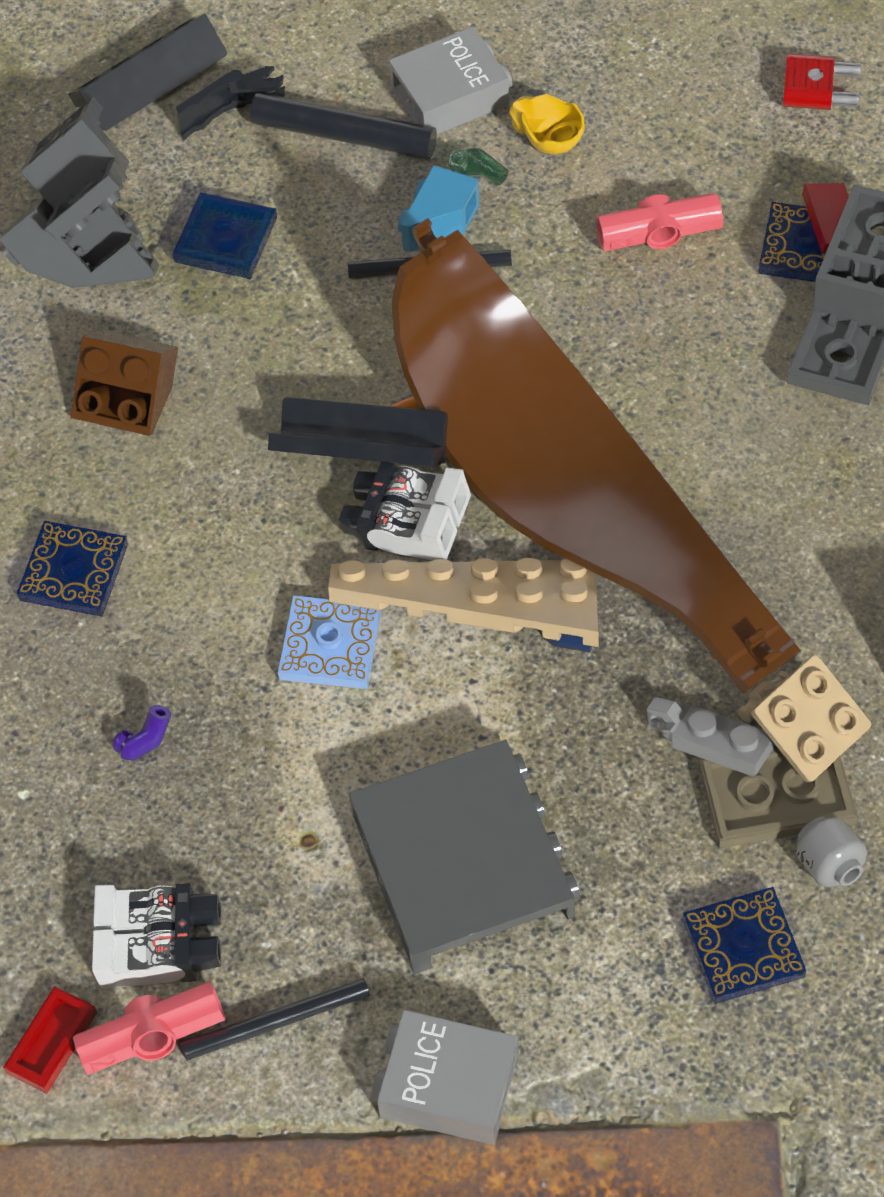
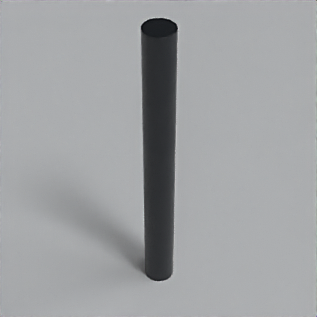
[348,249,512,278]
[181,978,370,1061]

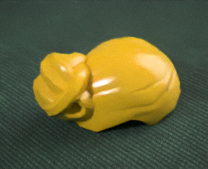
[509,94,585,155]

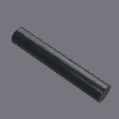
[250,93,437,159]

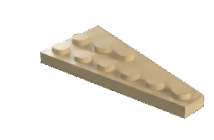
[328,558,599,647]

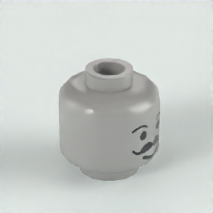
[796,817,867,888]

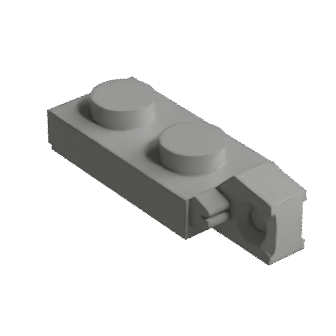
[647,697,775,777]

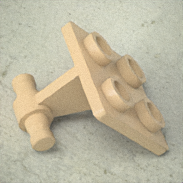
[738,655,871,782]

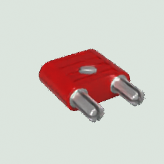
[783,53,861,110]

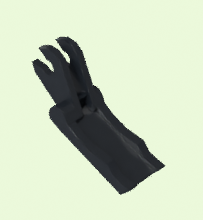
[176,66,285,140]

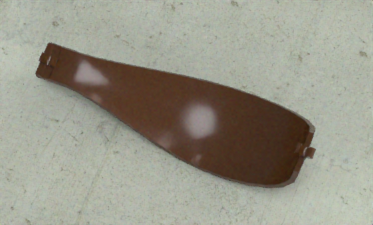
[392,218,802,694]

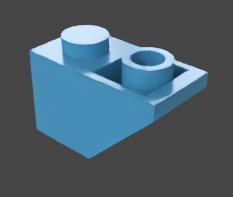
[398,165,480,252]

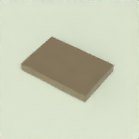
[699,746,858,849]

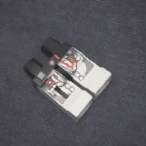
[339,462,471,561]
[92,883,221,989]

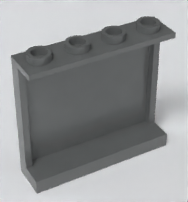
[349,739,580,974]

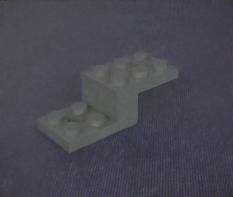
[21,96,129,241]
[787,185,884,405]

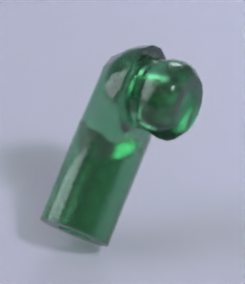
[448,148,509,186]

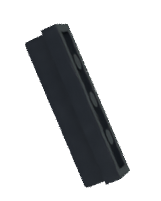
[68,13,227,131]
[268,397,448,467]

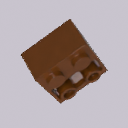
[71,330,178,436]

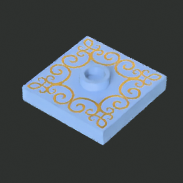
[278,596,381,689]

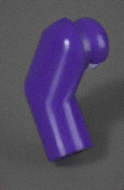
[112,705,171,761]

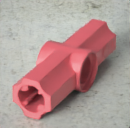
[595,193,723,251]
[73,981,226,1075]

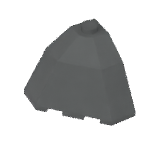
[0,196,159,288]

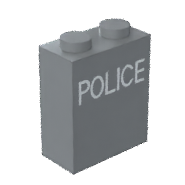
[389,26,512,134]
[372,1010,519,1146]

